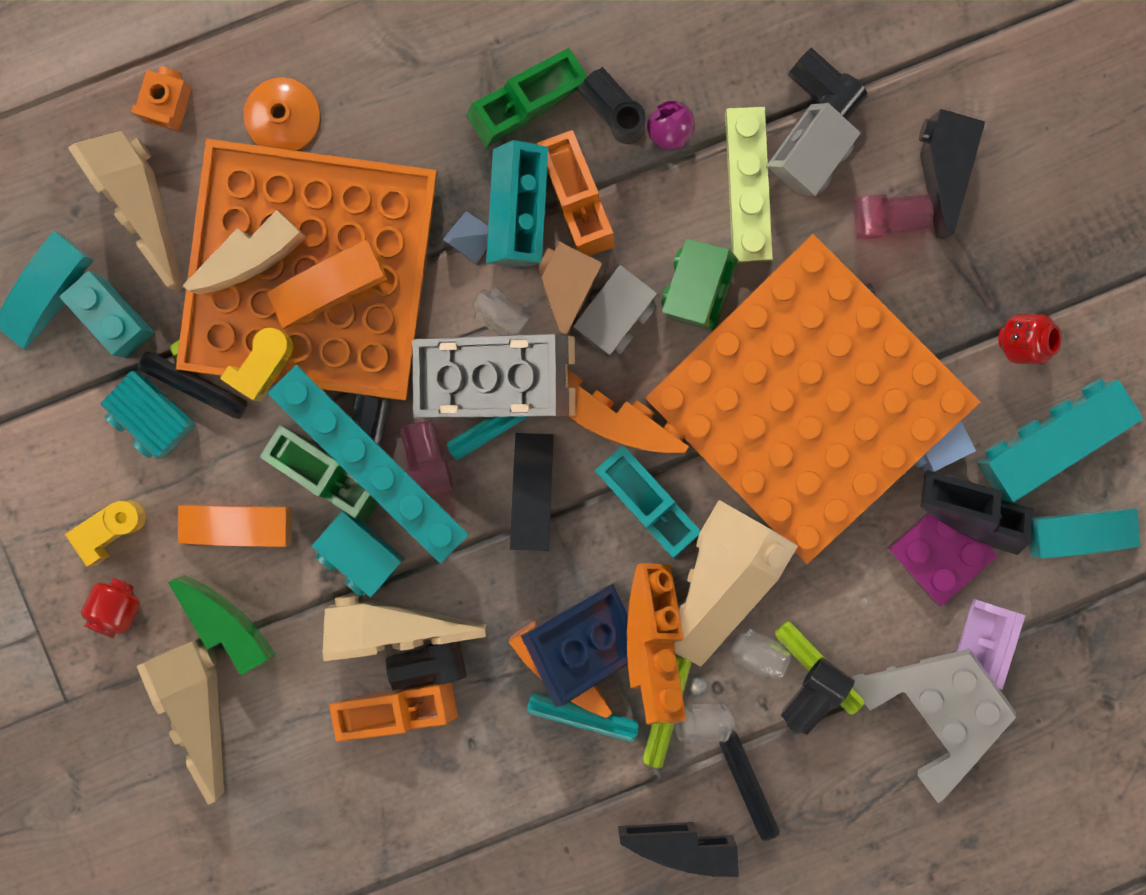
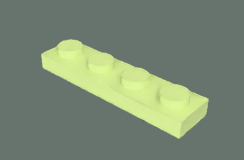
[725,107,773,263]

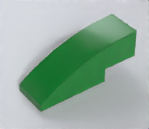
[466,48,587,148]
[260,425,378,522]
[168,575,276,675]

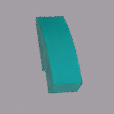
[0,231,94,350]
[594,445,700,560]
[1029,508,1141,559]

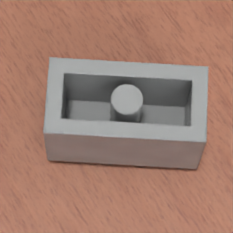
[766,103,860,196]
[572,265,657,358]

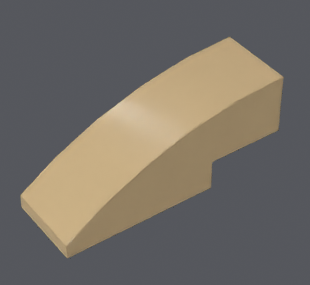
[183,210,307,295]

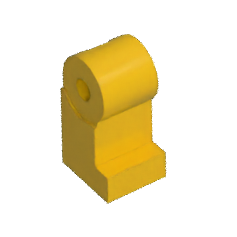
[220,328,293,401]
[65,501,146,567]

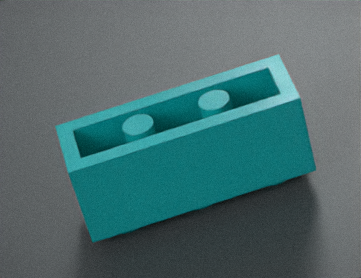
[486,140,548,269]

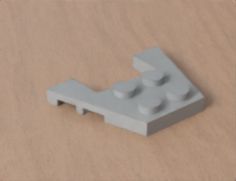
[851,649,1016,803]

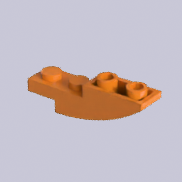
[567,369,689,453]
[627,563,686,724]

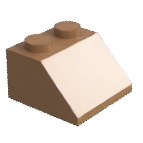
[538,242,602,336]

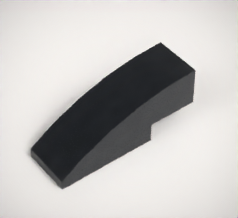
[510,433,554,551]
[920,470,1033,555]
[618,822,739,877]

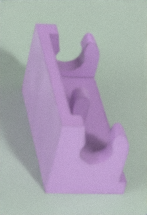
[957,599,1026,690]

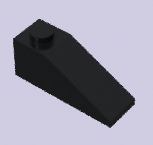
[919,109,986,239]

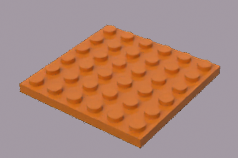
[176,139,438,401]
[645,234,980,564]

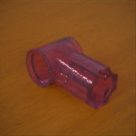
[853,195,934,239]
[400,419,453,497]

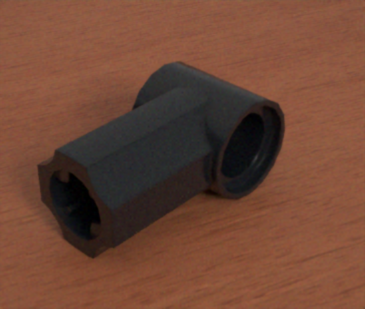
[788,47,868,120]
[578,67,646,144]
[352,394,391,447]
[386,641,467,691]
[781,657,855,735]

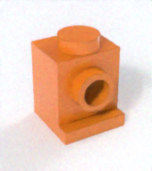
[131,66,192,132]

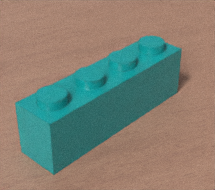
[977,378,1144,502]

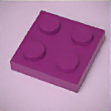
[887,512,998,607]

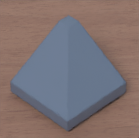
[443,211,488,265]

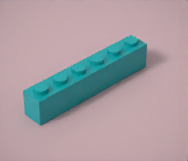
[267,365,469,564]

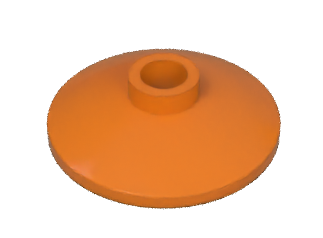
[244,77,321,151]

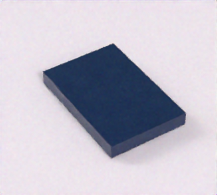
[521,584,628,707]

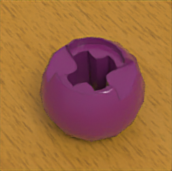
[647,101,695,150]

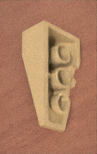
[68,131,184,292]
[674,500,798,667]
[323,595,488,661]
[137,638,225,805]

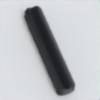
[138,352,247,419]
[718,731,780,841]

